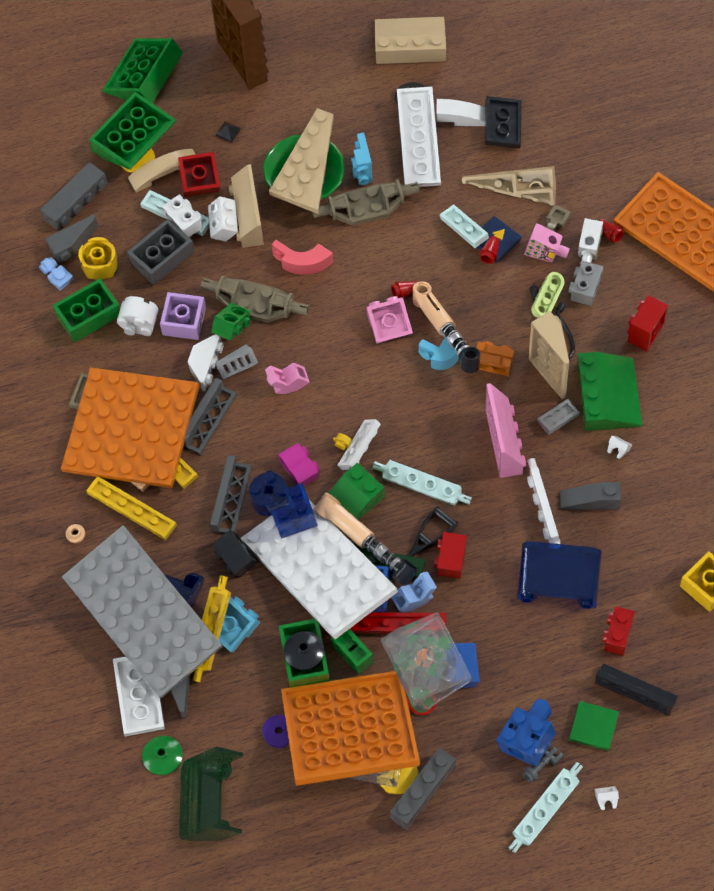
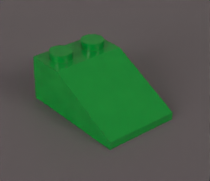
[329,463,385,534]

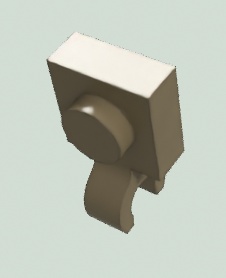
[546,205,571,232]

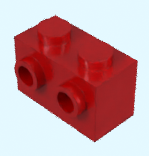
[434,532,467,579]
[602,606,635,656]

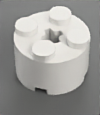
[117,296,159,336]

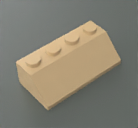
[229,164,264,248]

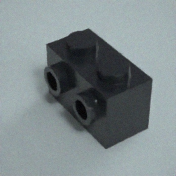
[212,530,258,577]

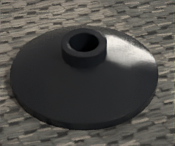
[284,631,324,670]

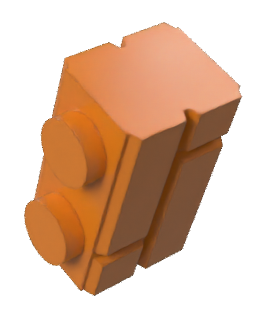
[476,341,515,376]

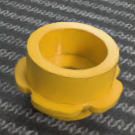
[333,433,352,450]

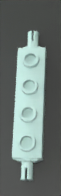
[372,460,472,506]
[508,762,583,853]

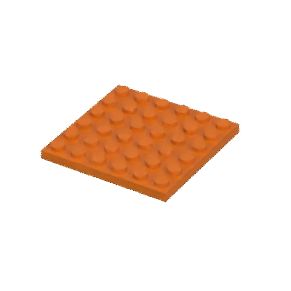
[61,367,200,488]
[281,670,420,786]

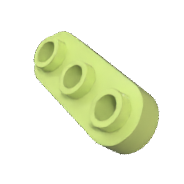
[531,272,564,318]

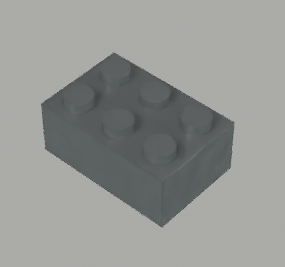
[127,219,195,285]

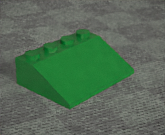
[102,38,183,103]
[89,92,176,170]
[577,352,642,431]

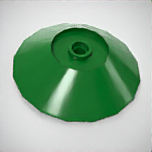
[263,135,345,200]

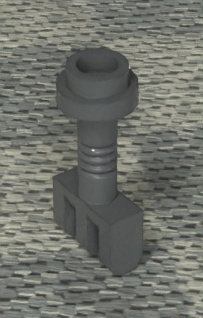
[522,743,565,783]

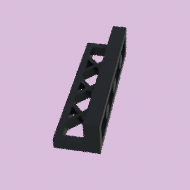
[595,663,678,716]

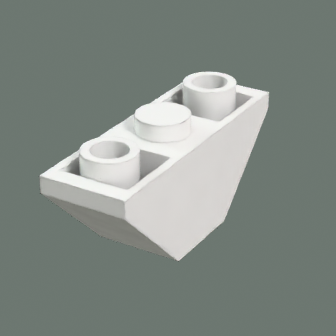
[188,334,224,391]

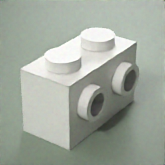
[162,194,203,237]
[208,196,238,242]

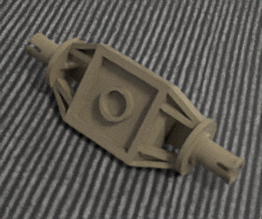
[312,179,420,226]
[201,275,310,323]

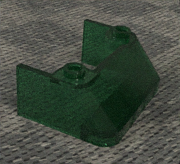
[179,747,243,841]

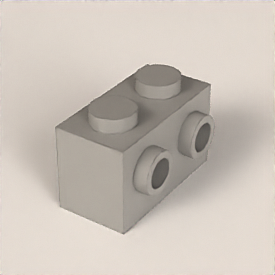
[568,261,603,306]

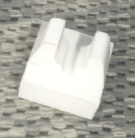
[607,436,632,459]
[595,786,619,810]

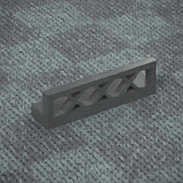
[183,378,237,456]
[210,455,252,534]

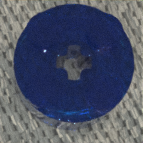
[249,471,289,516]

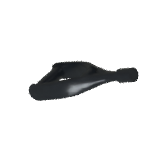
[406,506,459,557]

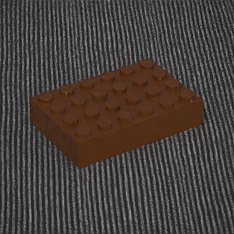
[211,0,269,90]

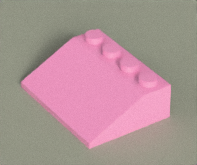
[485,383,526,478]

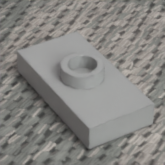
[537,399,580,435]

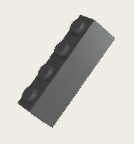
[40,162,107,231]
[390,748,456,831]

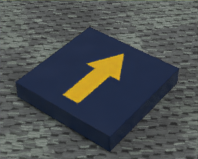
[477,216,522,263]

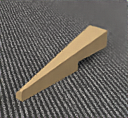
[462,166,556,206]

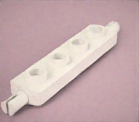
[527,458,563,555]

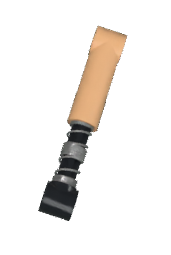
[413,282,480,373]
[314,493,418,586]

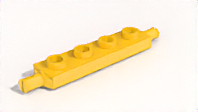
[192,575,231,682]

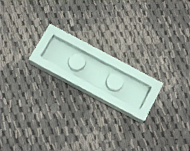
[440,204,489,248]

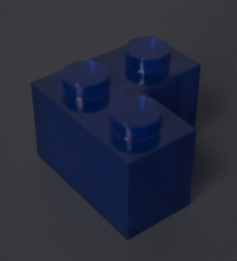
[271,483,318,539]

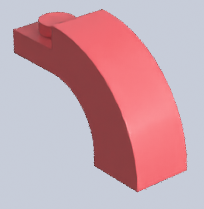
[272,240,334,275]

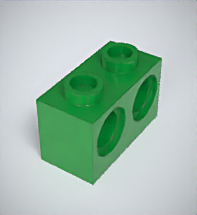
[211,302,251,341]
[331,629,374,675]

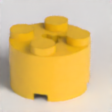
[79,237,118,280]

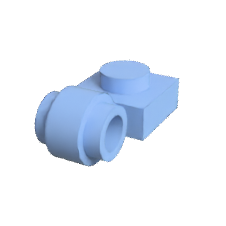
[39,257,74,291]

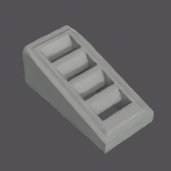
[215,344,258,379]

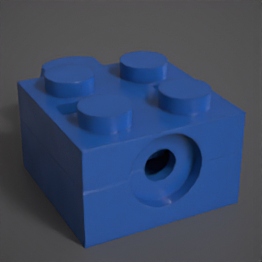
[496,699,556,767]

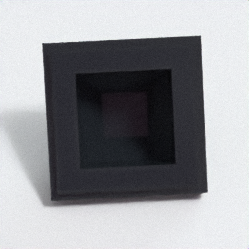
[216,121,241,143]

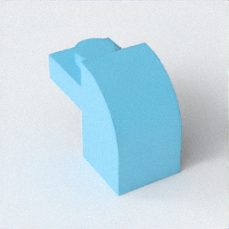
[419,338,459,370]

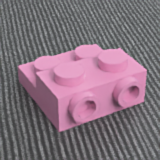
[366,296,413,344]

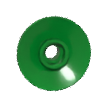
[142,736,183,775]

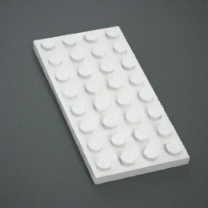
[241,493,398,639]

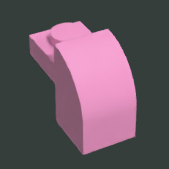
[265,363,310,394]

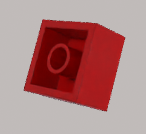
[178,152,220,197]
[627,295,668,351]

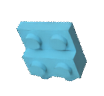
[351,133,373,185]
[219,596,261,652]

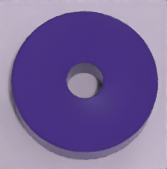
[263,715,290,748]

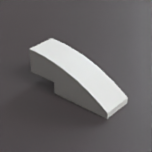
[437,99,485,126]

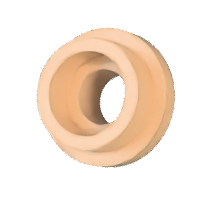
[66,524,85,543]

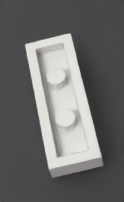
[337,419,381,470]

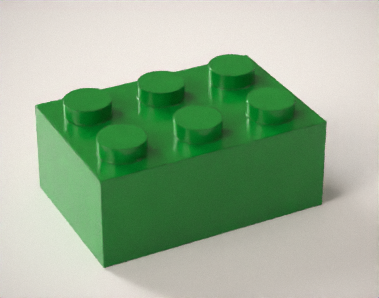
[52,278,120,343]
[279,619,330,688]

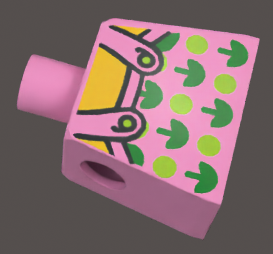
[524,223,570,262]

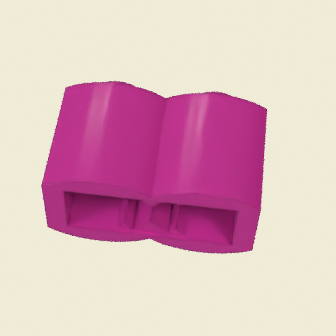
[278,443,320,489]

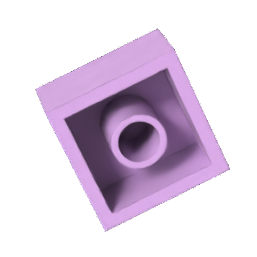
[160,292,206,340]

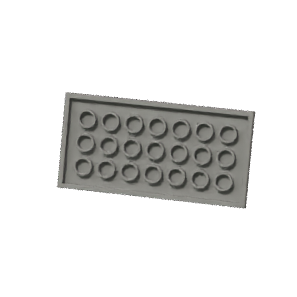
[62,525,223,699]

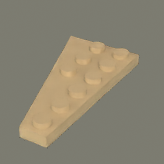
[269,108,334,214]

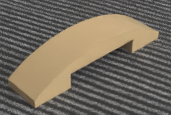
[128,149,195,192]

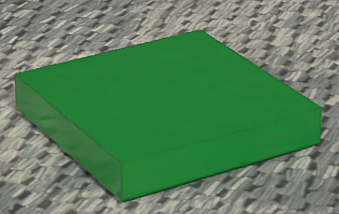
[569,701,619,751]

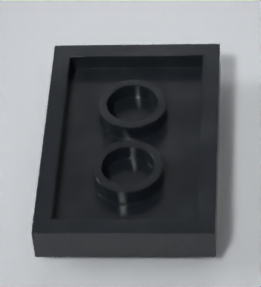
[485,96,522,149]

